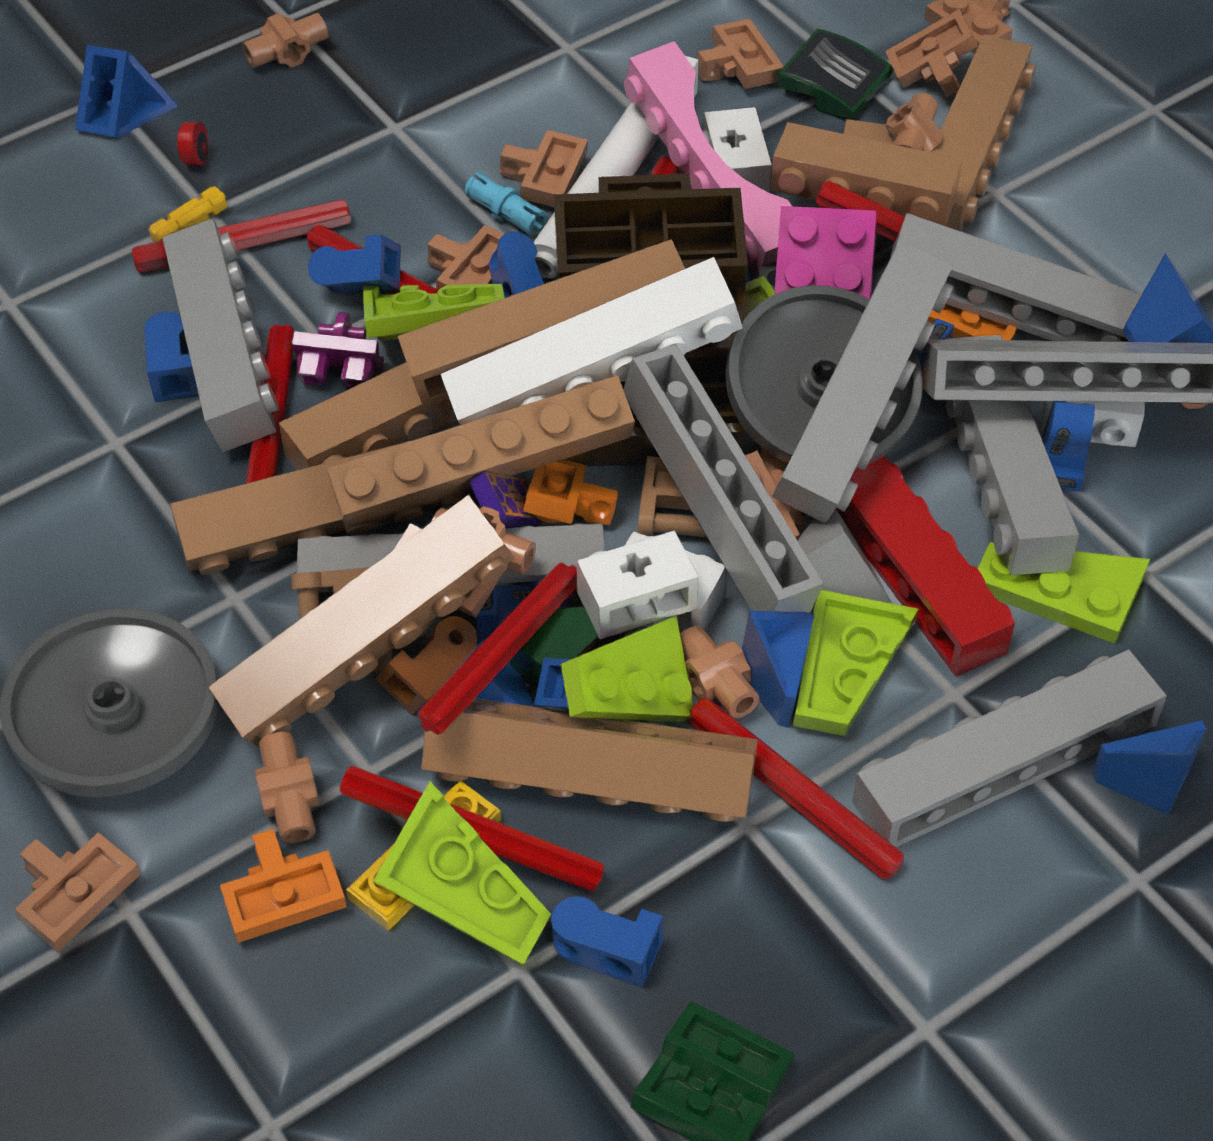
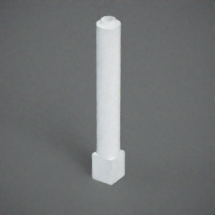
[534,56,699,280]

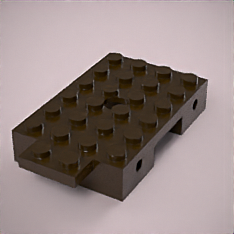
[554,174,761,466]

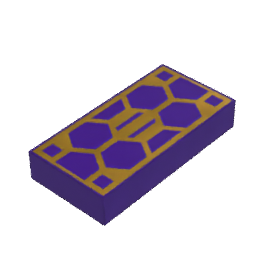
[470,471,544,527]

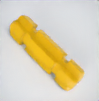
[148,186,227,242]

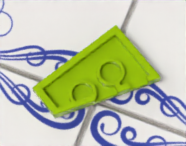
[363,284,505,340]
[978,542,1150,644]
[793,590,919,736]
[561,616,693,722]
[373,781,551,966]

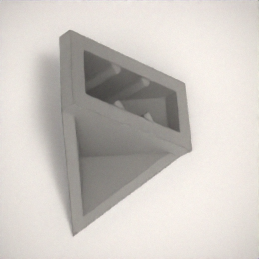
[797,509,893,607]

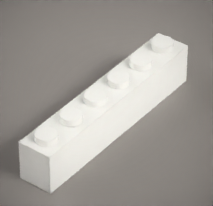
[441,257,743,425]

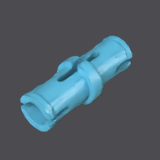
[465,172,548,237]

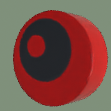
[177,122,209,166]

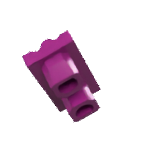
[292,312,384,389]

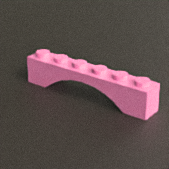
[624,41,792,278]

